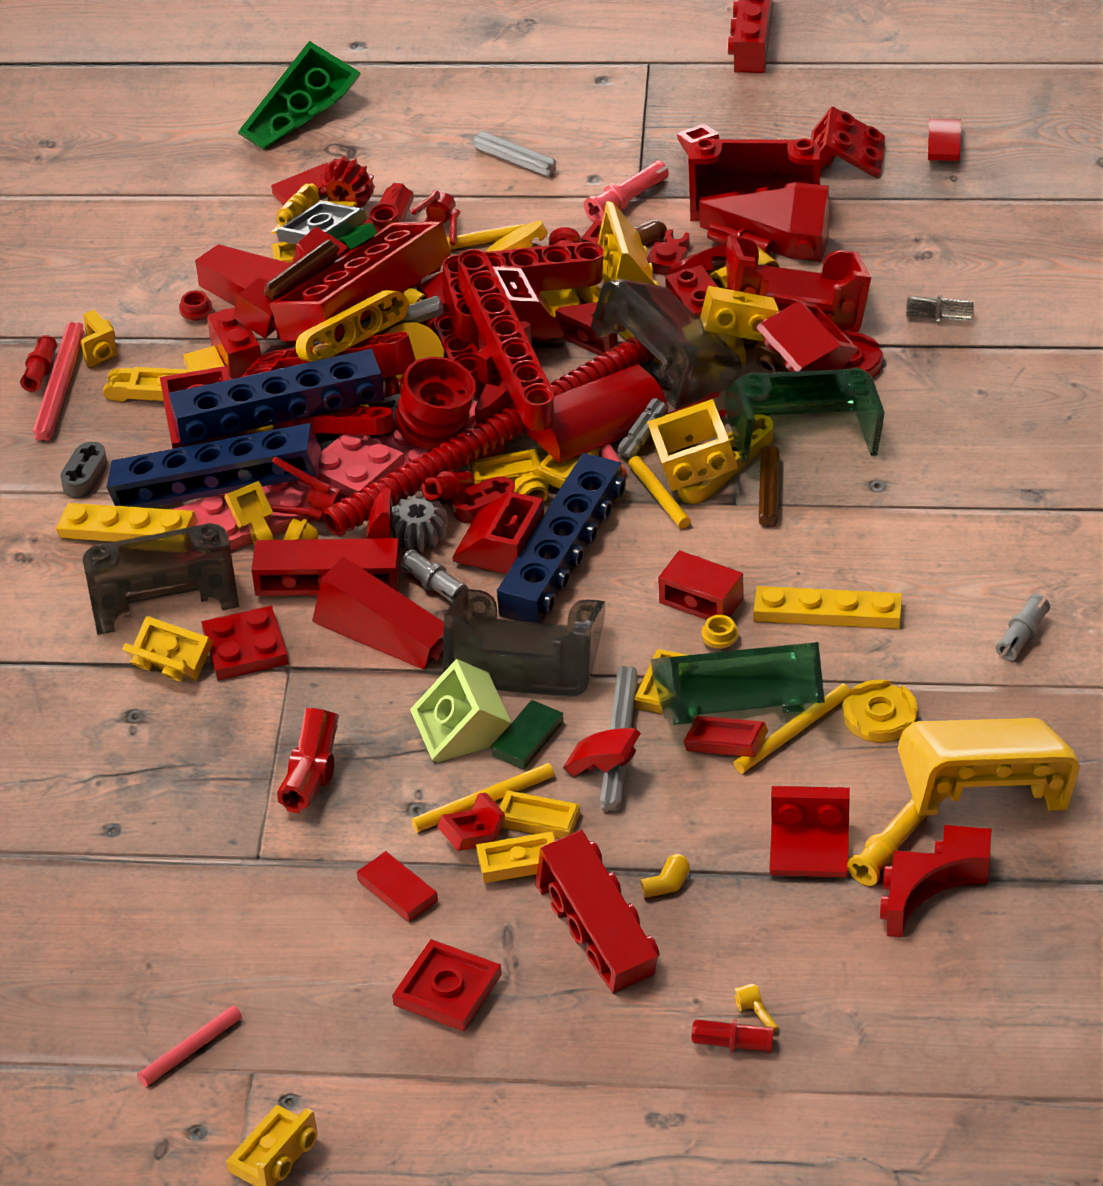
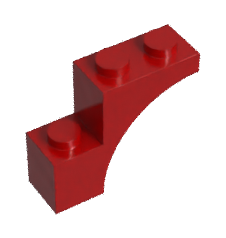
[880,825,992,937]

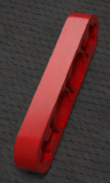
[273,406,395,435]

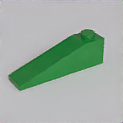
[238,41,361,150]

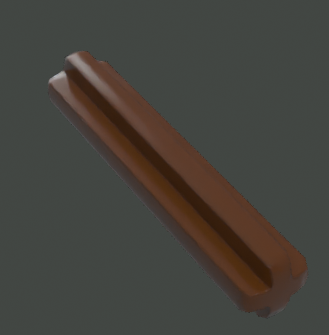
[264,240,339,301]
[759,446,780,527]

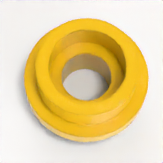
[701,615,738,648]

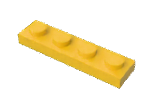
[55,503,198,547]
[753,586,902,629]

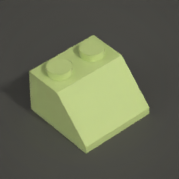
[410,659,512,763]

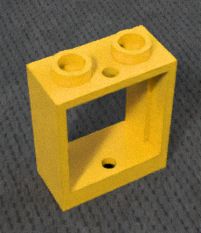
[647,399,738,491]

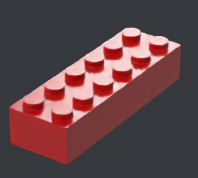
[270,222,452,344]

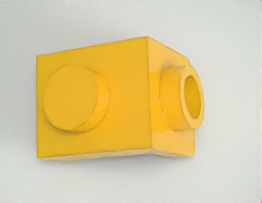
[81,309,118,367]

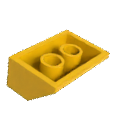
[597,201,658,313]

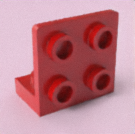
[810,106,885,178]
[769,786,850,877]

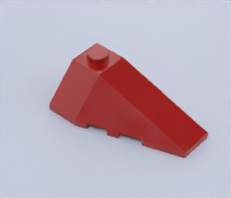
[699,182,829,262]

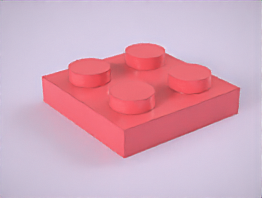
[314,434,405,497]

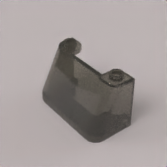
[590,278,741,409]
[83,523,240,635]
[443,588,606,697]

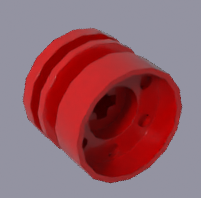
[395,356,476,449]

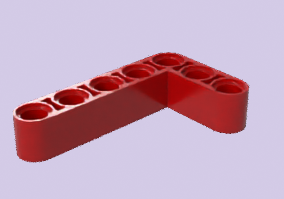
[443,242,604,342]
[241,331,416,377]

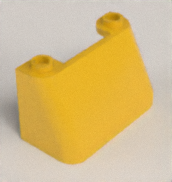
[898,718,1080,816]

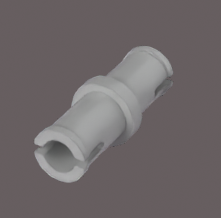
[400,549,468,605]
[996,594,1051,661]

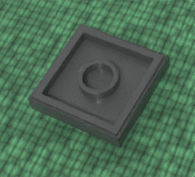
[276,201,367,245]

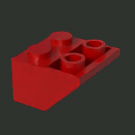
[493,267,564,340]
[756,301,858,380]
[453,491,544,574]

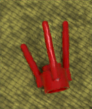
[411,190,460,246]
[270,457,342,520]

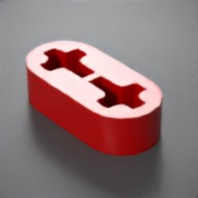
[452,476,515,523]

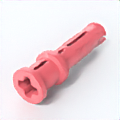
[584,160,669,222]

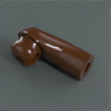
[633,220,667,246]

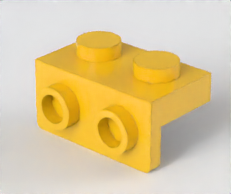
[122,616,214,682]
[226,1104,318,1186]

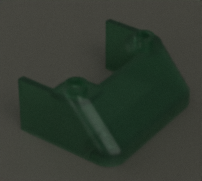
[724,368,885,462]
[651,642,825,725]

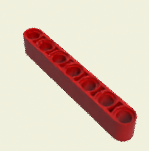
[458,249,554,431]

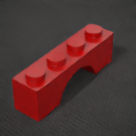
[233,226,348,339]

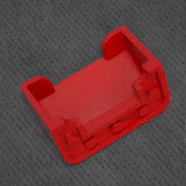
[688,138,821,221]
[726,235,872,333]

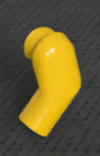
[640,854,690,898]

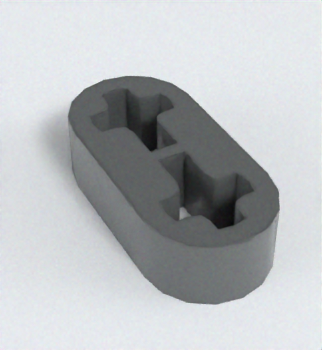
[60,442,108,498]

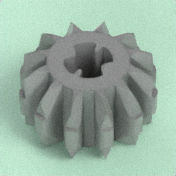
[391,495,448,553]

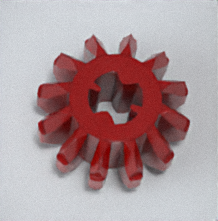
[319,155,376,208]

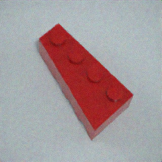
[535,829,660,993]

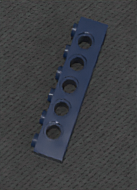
[169,349,384,445]
[106,423,321,508]
[497,453,626,627]

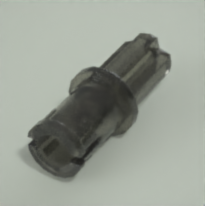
[906,295,974,322]

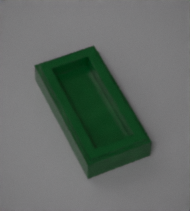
[491,700,564,769]

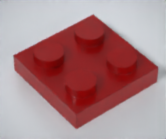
[201,605,289,681]
[392,939,502,1032]

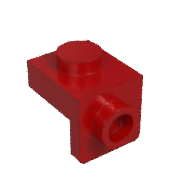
[437,792,505,851]

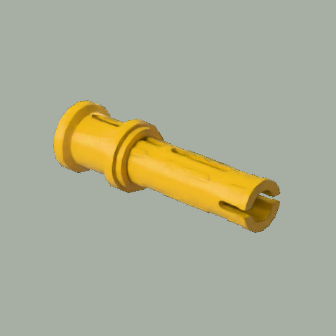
[847,797,928,886]

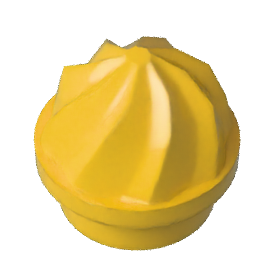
[514,472,548,503]
[284,518,318,540]

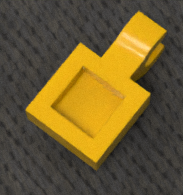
[224,481,274,545]

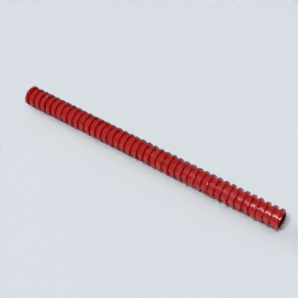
[324,314,689,537]

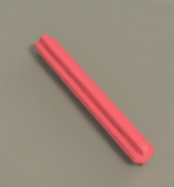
[33,322,85,441]

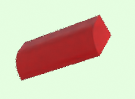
[526,364,668,463]

